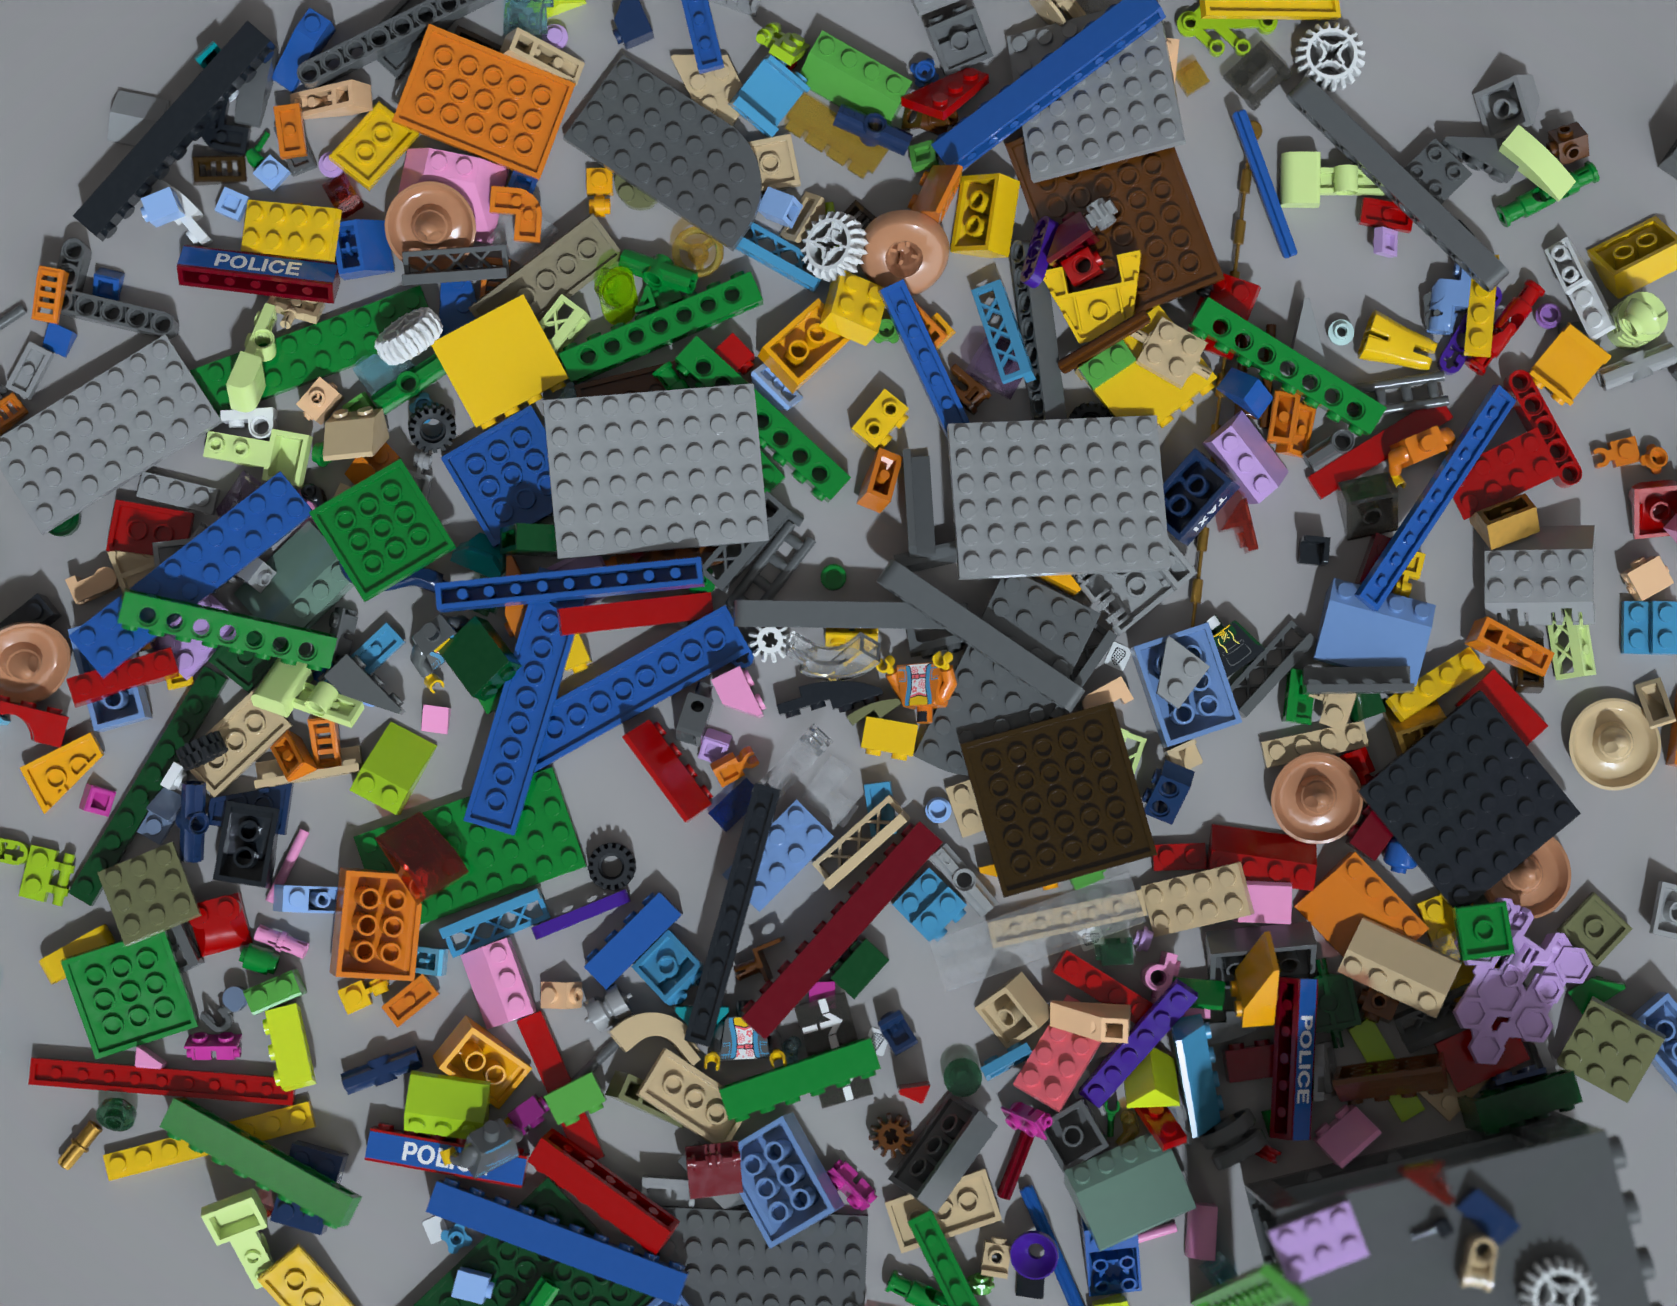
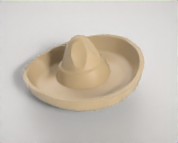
[1569,698,1661,790]

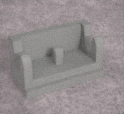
[641,1174,695,1208]

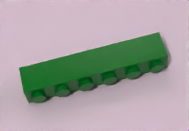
[718,1036,881,1123]

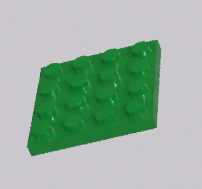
[309,458,456,603]
[61,931,199,1059]

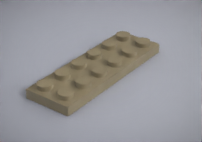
[468,213,622,321]

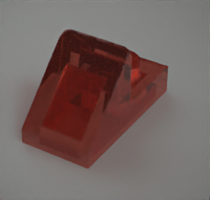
[322,172,364,219]
[1219,498,1259,554]
[1397,1159,1456,1207]

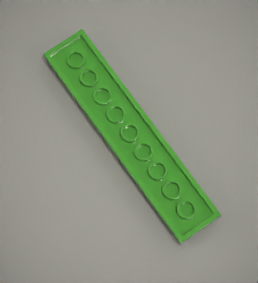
[1191,1263,1311,1306]

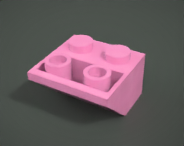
[711,666,766,718]

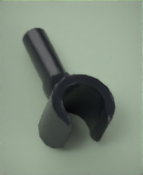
[1411,1218,1454,1240]

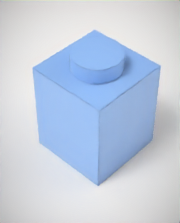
[140,187,185,228]
[758,187,803,229]
[451,1266,495,1304]

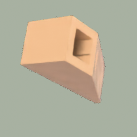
[1050,1000,1131,1044]

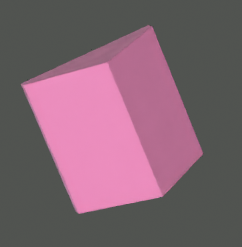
[1233,881,1292,924]

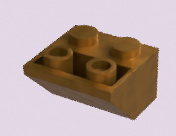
[1469,493,1540,550]
[1383,700,1446,757]

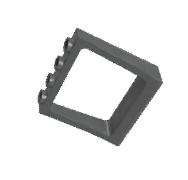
[894,541,1000,659]

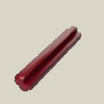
[997,1130,1035,1200]

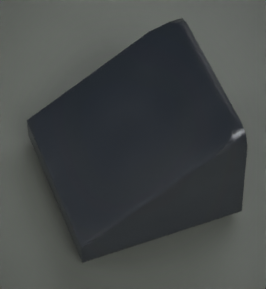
[1016,1272,1045,1299]

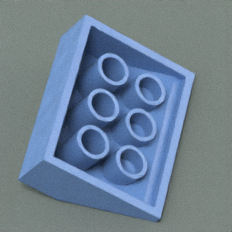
[1313,578,1436,687]
[1130,622,1242,748]
[738,1112,845,1248]

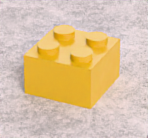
[819,270,885,346]

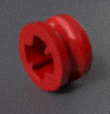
[1255,1145,1282,1165]

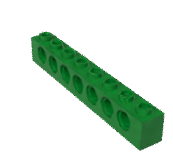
[559,271,764,386]
[1188,297,1387,437]
[675,335,851,503]
[116,588,337,671]

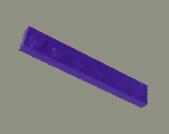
[1078,978,1198,1108]

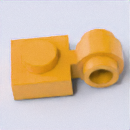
[586,168,613,217]

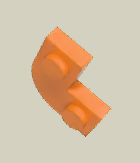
[489,186,542,243]

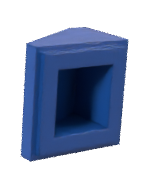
[92,268,125,301]
[42,323,77,358]

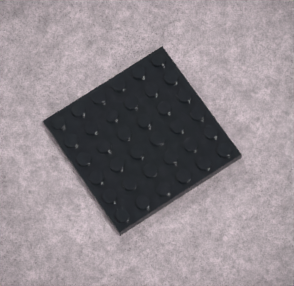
[1356,690,1581,908]

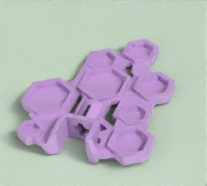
[1453,898,1593,1065]

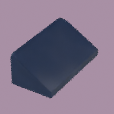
[1455,1186,1521,1246]

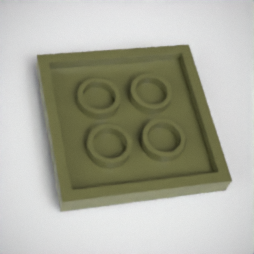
[97,842,202,947]
[1556,996,1666,1103]

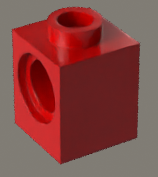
[1060,247,1104,288]
[714,333,755,375]

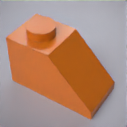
[856,447,903,513]

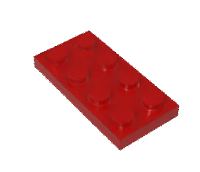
[1453,427,1561,520]

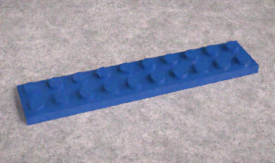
[68,471,312,679]
[463,567,586,836]
[534,605,751,773]

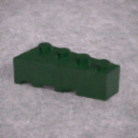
[1457,1069,1583,1135]

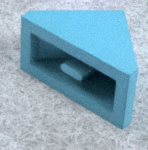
[415,946,449,976]

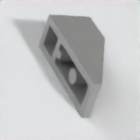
[1286,297,1328,382]

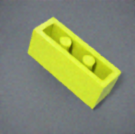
[262,1003,317,1092]

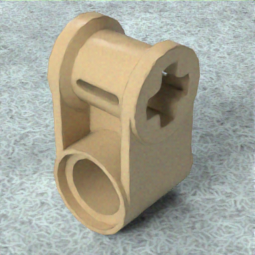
[1459,1233,1497,1292]

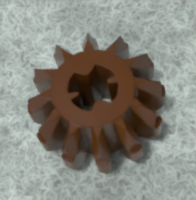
[869,1112,914,1158]

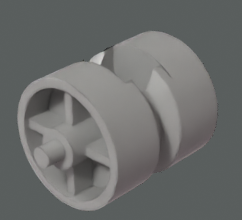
[584,984,633,1032]

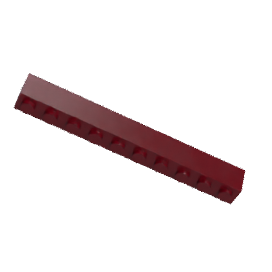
[741,821,943,1040]

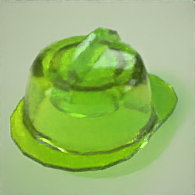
[594,266,638,325]

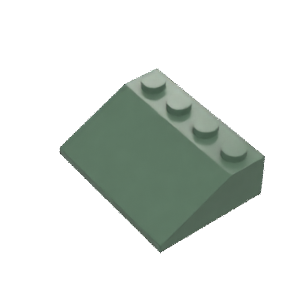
[234,521,354,647]
[1064,1133,1196,1251]

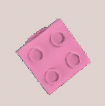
[1140,951,1181,1004]

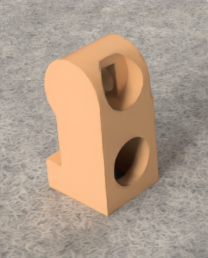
[65,567,120,605]
[1082,676,1134,710]

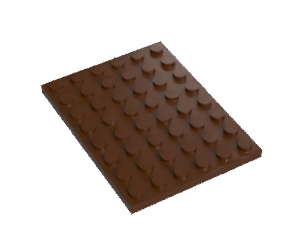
[1005,137,1225,315]

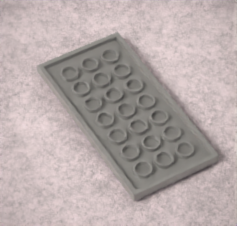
[0,334,223,535]

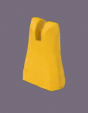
[1357,310,1438,371]

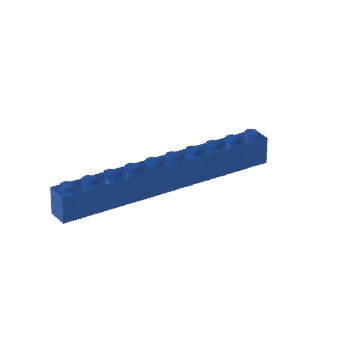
[931,0,1166,170]
[434,557,705,613]
[425,1177,689,1305]

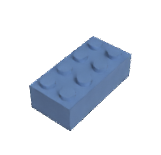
[68,625,153,732]
[722,799,834,912]
[1631,991,1677,1093]

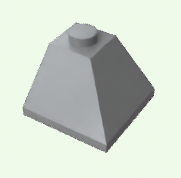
[1473,75,1540,138]

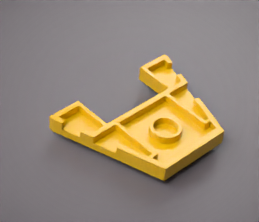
[1043,250,1141,344]

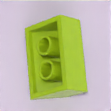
[404,1070,491,1139]

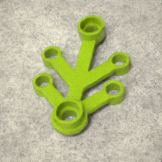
[1177,6,1278,57]

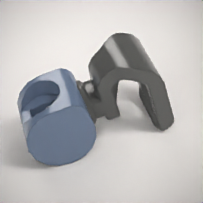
[200,986,248,1032]

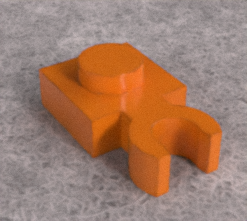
[1591,436,1640,469]
[709,746,759,788]

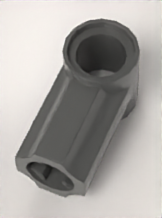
[1302,429,1355,473]

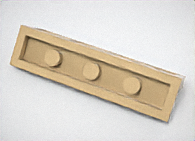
[254,745,363,789]
[812,794,911,890]

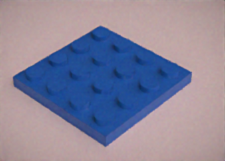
[441,405,553,548]

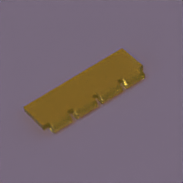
[785,93,889,179]

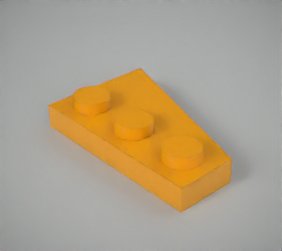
[20,732,104,814]

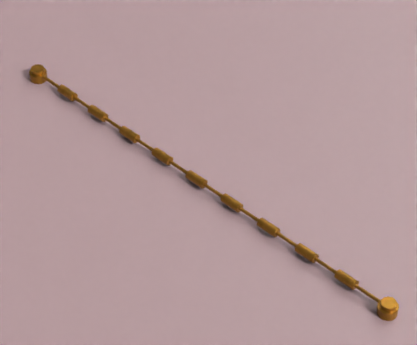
[1190,120,1262,628]

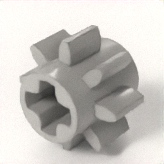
[1085,198,1118,231]

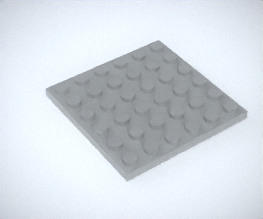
[1006,0,1186,183]

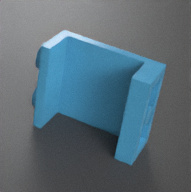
[728,55,811,137]

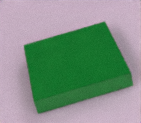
[1452,901,1515,961]

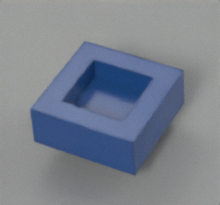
[508,171,538,195]

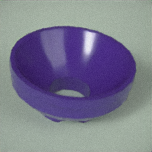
[1010,1231,1059,1280]

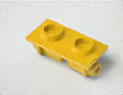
[825,628,878,650]

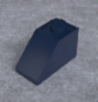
[612,0,654,50]

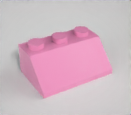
[460,937,537,1030]

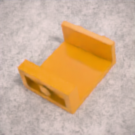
[1528,323,1612,406]

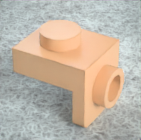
[541,981,583,1009]

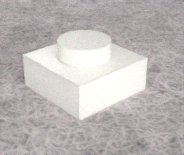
[160,762,188,790]

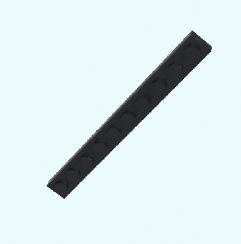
[684,782,781,1047]

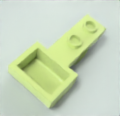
[1280,151,1385,208]
[226,303,277,412]
[203,429,313,489]
[251,658,365,728]
[201,1188,275,1289]

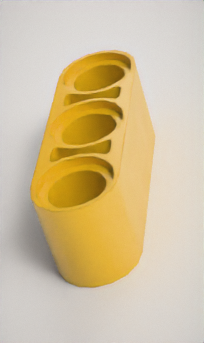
[38,924,116,985]

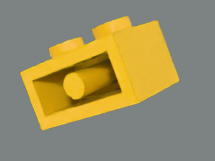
[851,389,909,452]

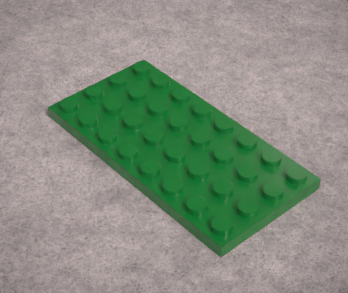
[354,767,587,925]

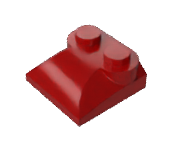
[1629,480,1677,539]
[189,892,253,957]

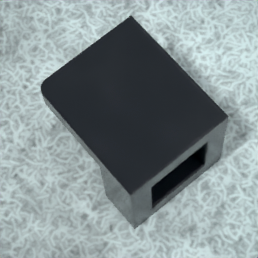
[1297,535,1331,566]

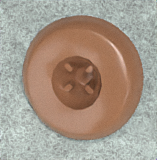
[384,181,476,271]
[860,210,949,296]
[0,622,71,705]
[1271,752,1363,844]
[1484,837,1571,919]

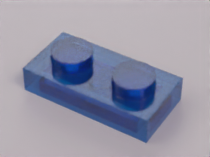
[708,777,754,832]

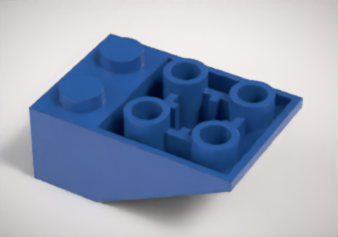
[1080,1215,1142,1297]

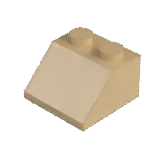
[323,406,390,461]
[975,972,1050,1049]

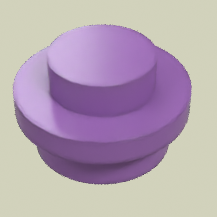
[1535,303,1562,329]

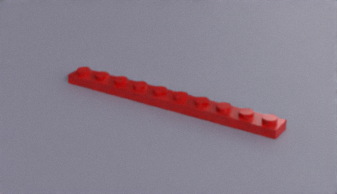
[28,1057,295,1106]

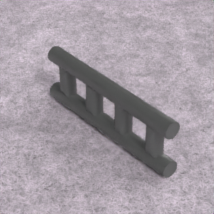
[1347,371,1449,417]
[724,520,816,610]

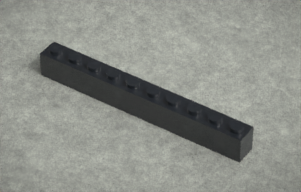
[73,20,276,242]

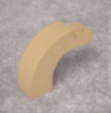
[607,1012,701,1066]

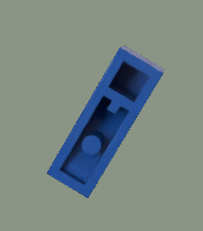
[272,7,336,93]

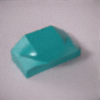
[450,532,506,578]

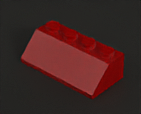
[622,719,713,823]
[1205,824,1317,891]

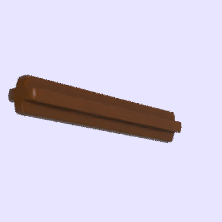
[1058,310,1151,374]

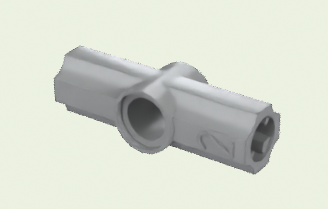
[1596,342,1677,391]
[930,843,999,918]

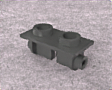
[329,607,358,661]

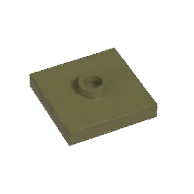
[1556,892,1633,967]

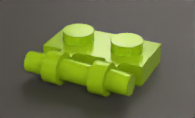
[756,22,811,66]
[18,845,75,906]

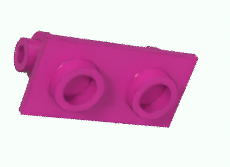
[184,1032,242,1060]
[1001,1102,1053,1141]
[827,1159,877,1212]

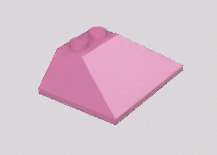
[398,148,509,245]

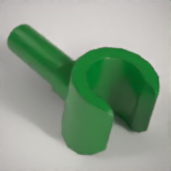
[246,131,270,168]
[1103,1100,1120,1137]

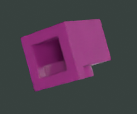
[507,1094,550,1135]

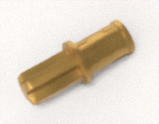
[57,1120,103,1170]

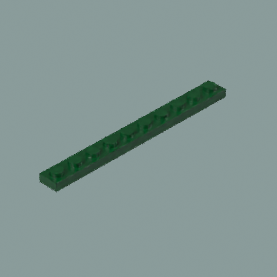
[68,666,228,906]

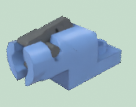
[1423,262,1472,335]

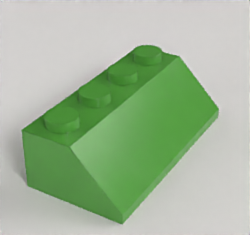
[800,30,912,125]

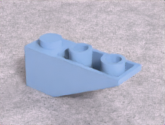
[273,884,338,914]

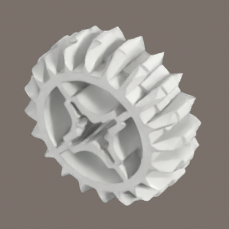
[1295,21,1365,92]
[800,211,869,282]
[374,307,443,365]
[1519,1257,1598,1306]

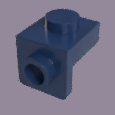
[877,1010,918,1056]

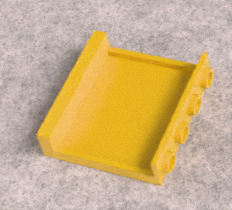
[431,294,568,430]
[1075,306,1217,428]

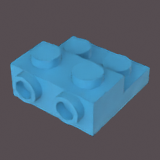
[1621,601,1677,655]
[892,868,967,942]
[631,929,704,1007]

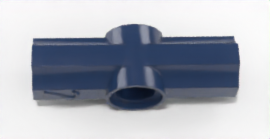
[833,104,913,156]
[175,780,210,863]
[341,1045,424,1095]

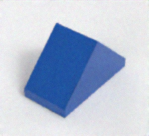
[1216,367,1273,419]

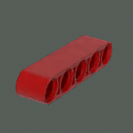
[1503,370,1582,488]

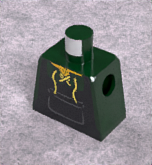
[1203,614,1265,678]

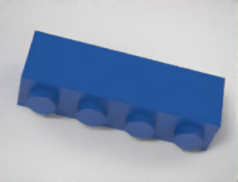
[584,892,683,989]

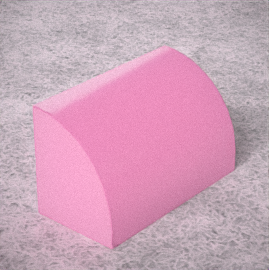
[1185,1202,1218,1261]

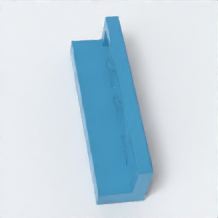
[735,222,822,293]
[971,279,1036,384]
[439,889,551,958]

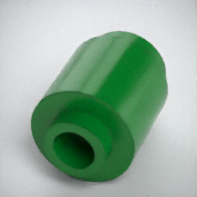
[239,943,281,975]

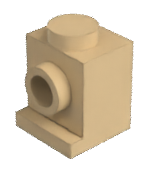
[980,1236,1011,1279]

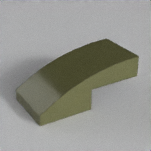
[846,699,901,726]

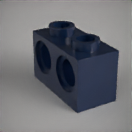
[1142,760,1195,825]

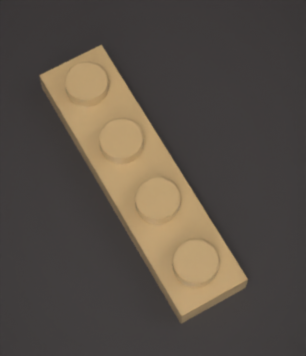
[1260,721,1369,768]

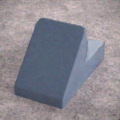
[137,787,181,845]

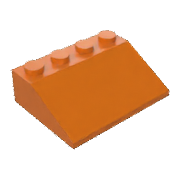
[1294,852,1429,957]
[329,867,425,981]

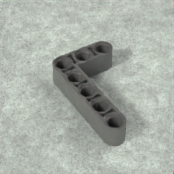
[49,238,179,339]

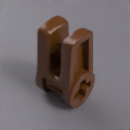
[950,364,992,415]

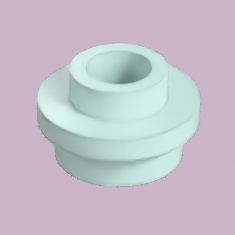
[1328,319,1354,346]

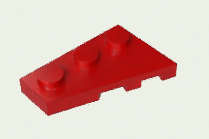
[901,67,989,121]

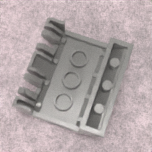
[1485,525,1595,626]
[1074,537,1197,636]

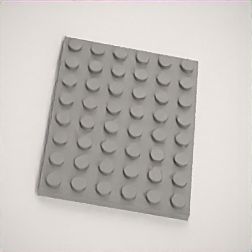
[543,383,769,559]
[947,415,1171,580]

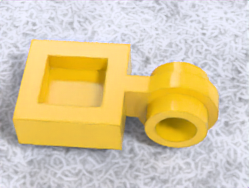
[1392,552,1426,597]
[337,979,390,1015]

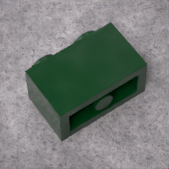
[831,938,889,999]

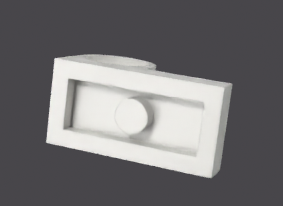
[220,407,278,441]

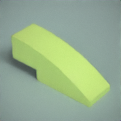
[1499,125,1576,202]

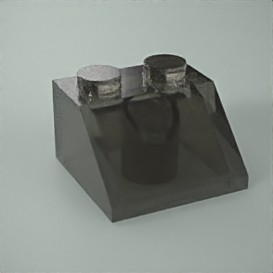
[1338,472,1398,541]

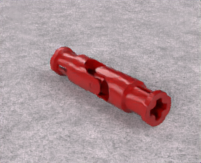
[1465,279,1545,376]

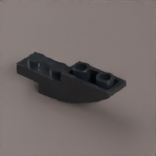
[777,681,883,719]

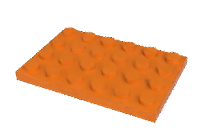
[392,24,576,181]

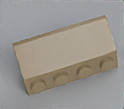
[1337,916,1462,1018]

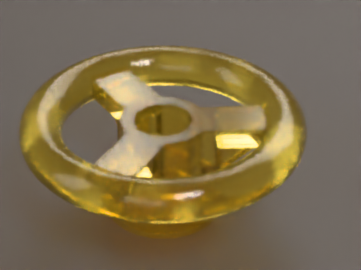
[672,226,724,277]

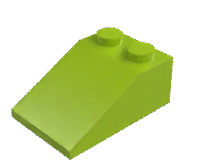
[350,721,437,815]

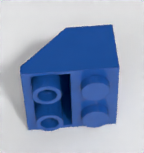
[336,219,395,281]

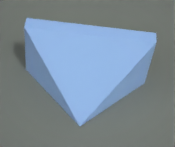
[751,363,803,411]

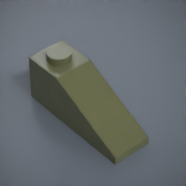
[605,1070,684,1129]

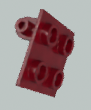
[685,1140,743,1199]

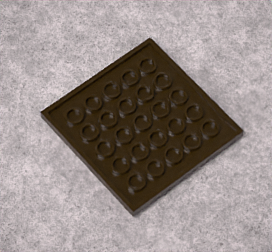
[960,702,1157,898]

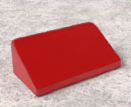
[897,1081,931,1104]

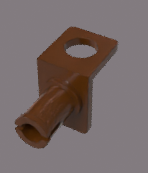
[901,107,958,136]
[733,936,785,982]

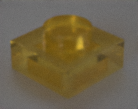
[1175,60,1210,97]

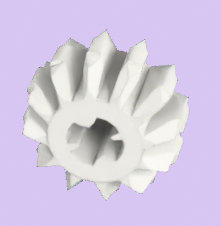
[748,627,792,663]

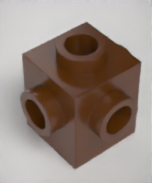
[1546,122,1590,165]
[1357,987,1399,1024]

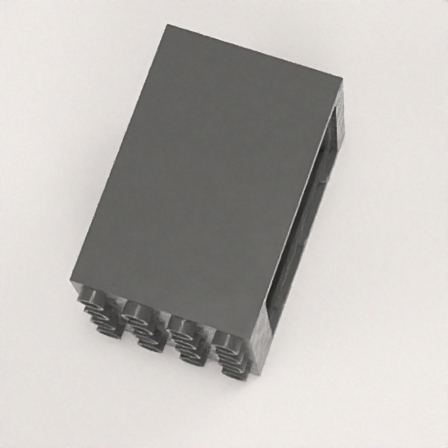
[1244,1111,1662,1306]

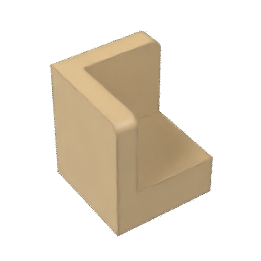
[1164,738,1203,769]

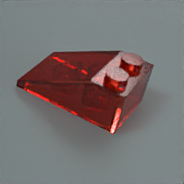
[375,811,469,905]

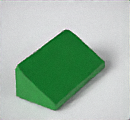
[1172,977,1226,1010]

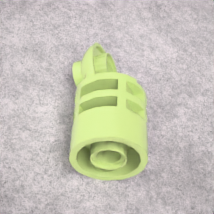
[1606,292,1668,350]

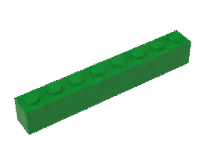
[159,1097,362,1229]

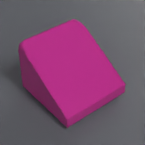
[79,783,116,817]

